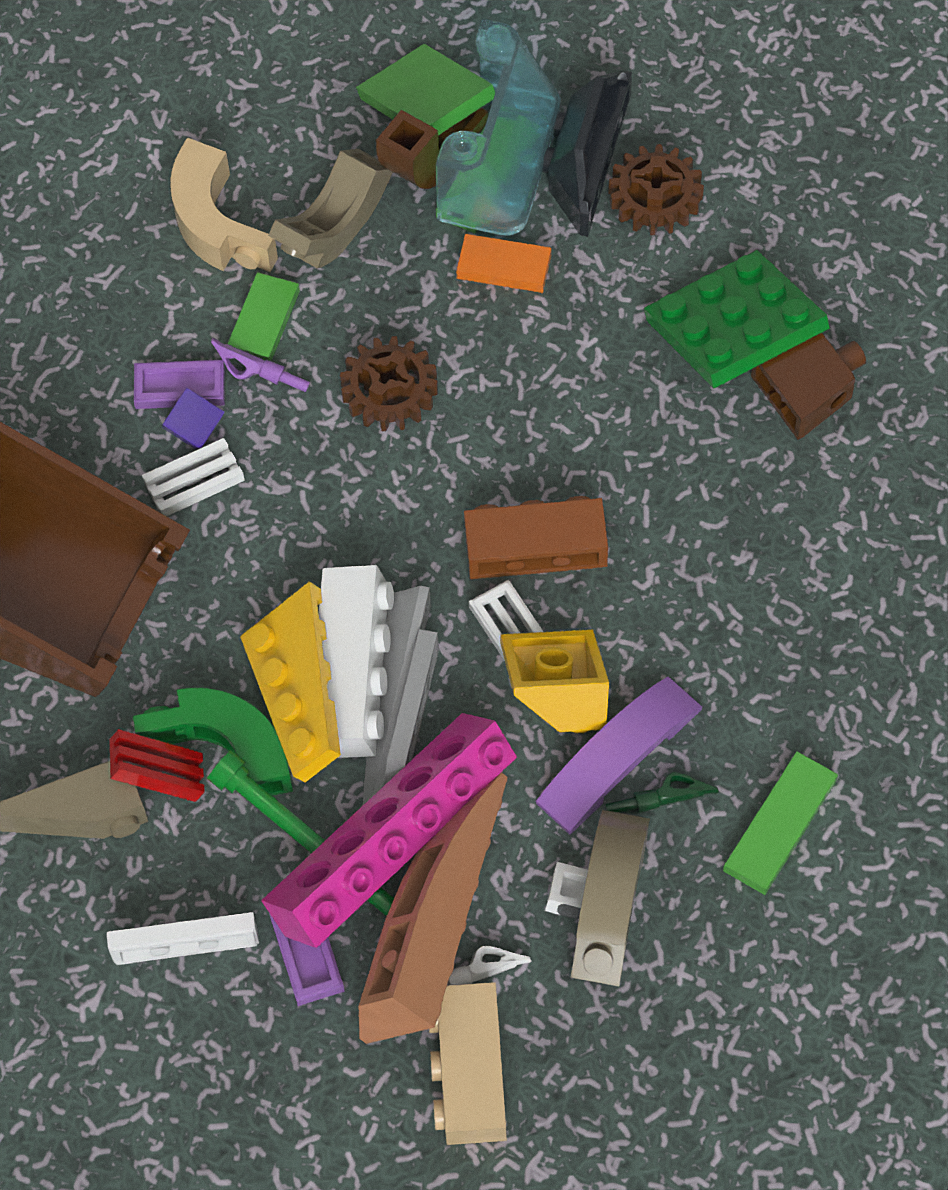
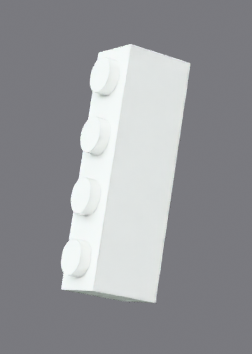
[319,565,394,758]

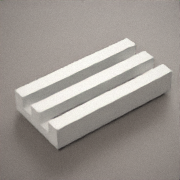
[142,438,245,516]
[469,580,543,661]

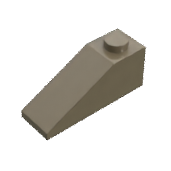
[0,760,148,839]

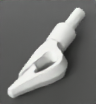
[447,946,532,986]

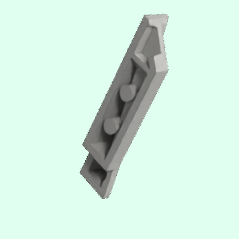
[363,586,439,805]

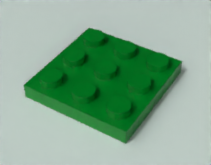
[644,250,829,389]

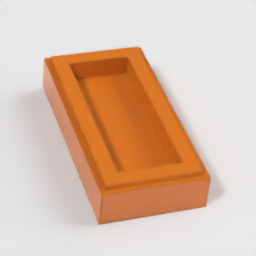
[456,234,551,293]

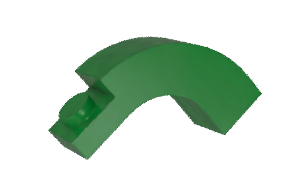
[133,688,293,801]

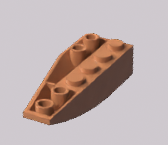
[358,772,508,1044]

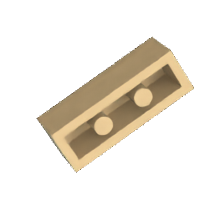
[429,982,507,1145]

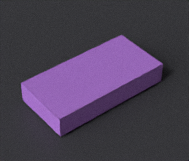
[134,360,225,409]
[269,913,345,1006]

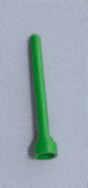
[207,749,394,916]

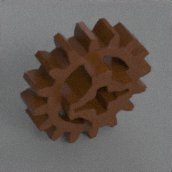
[608,144,704,235]
[340,336,438,432]

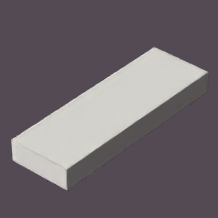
[107,912,259,965]

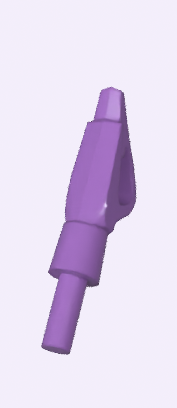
[211,338,310,392]

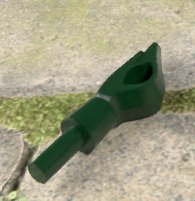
[605,772,719,814]

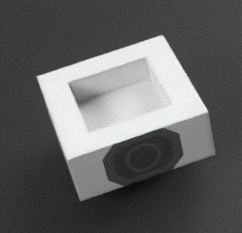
[545,862,588,920]

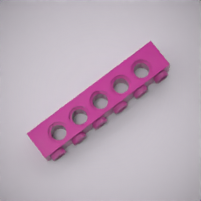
[261,713,517,948]

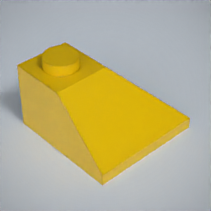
[500,629,609,733]

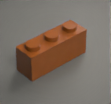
[464,496,608,580]

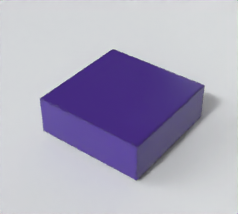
[162,388,225,450]

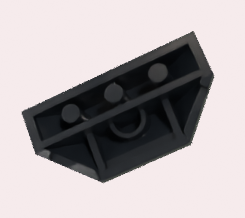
[543,70,632,237]

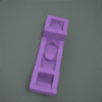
[536,677,702,835]

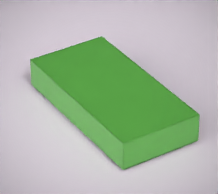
[228,272,300,361]

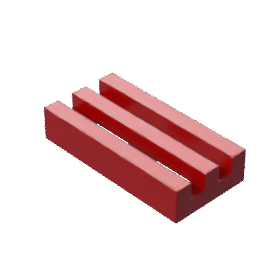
[109,729,205,802]

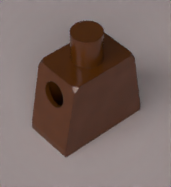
[751,333,866,440]

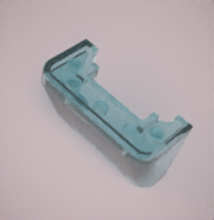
[436,19,561,236]

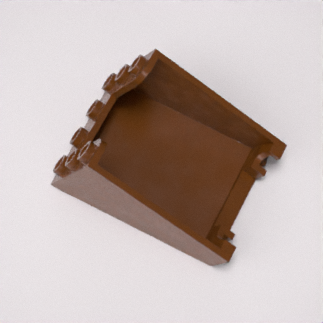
[0,422,190,697]

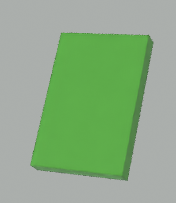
[356,44,497,135]

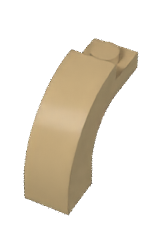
[171,138,278,272]

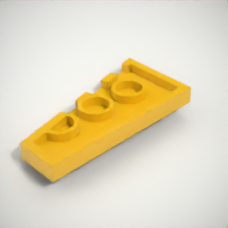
[240,582,341,783]

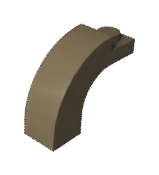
[268,149,393,269]
[571,810,650,986]

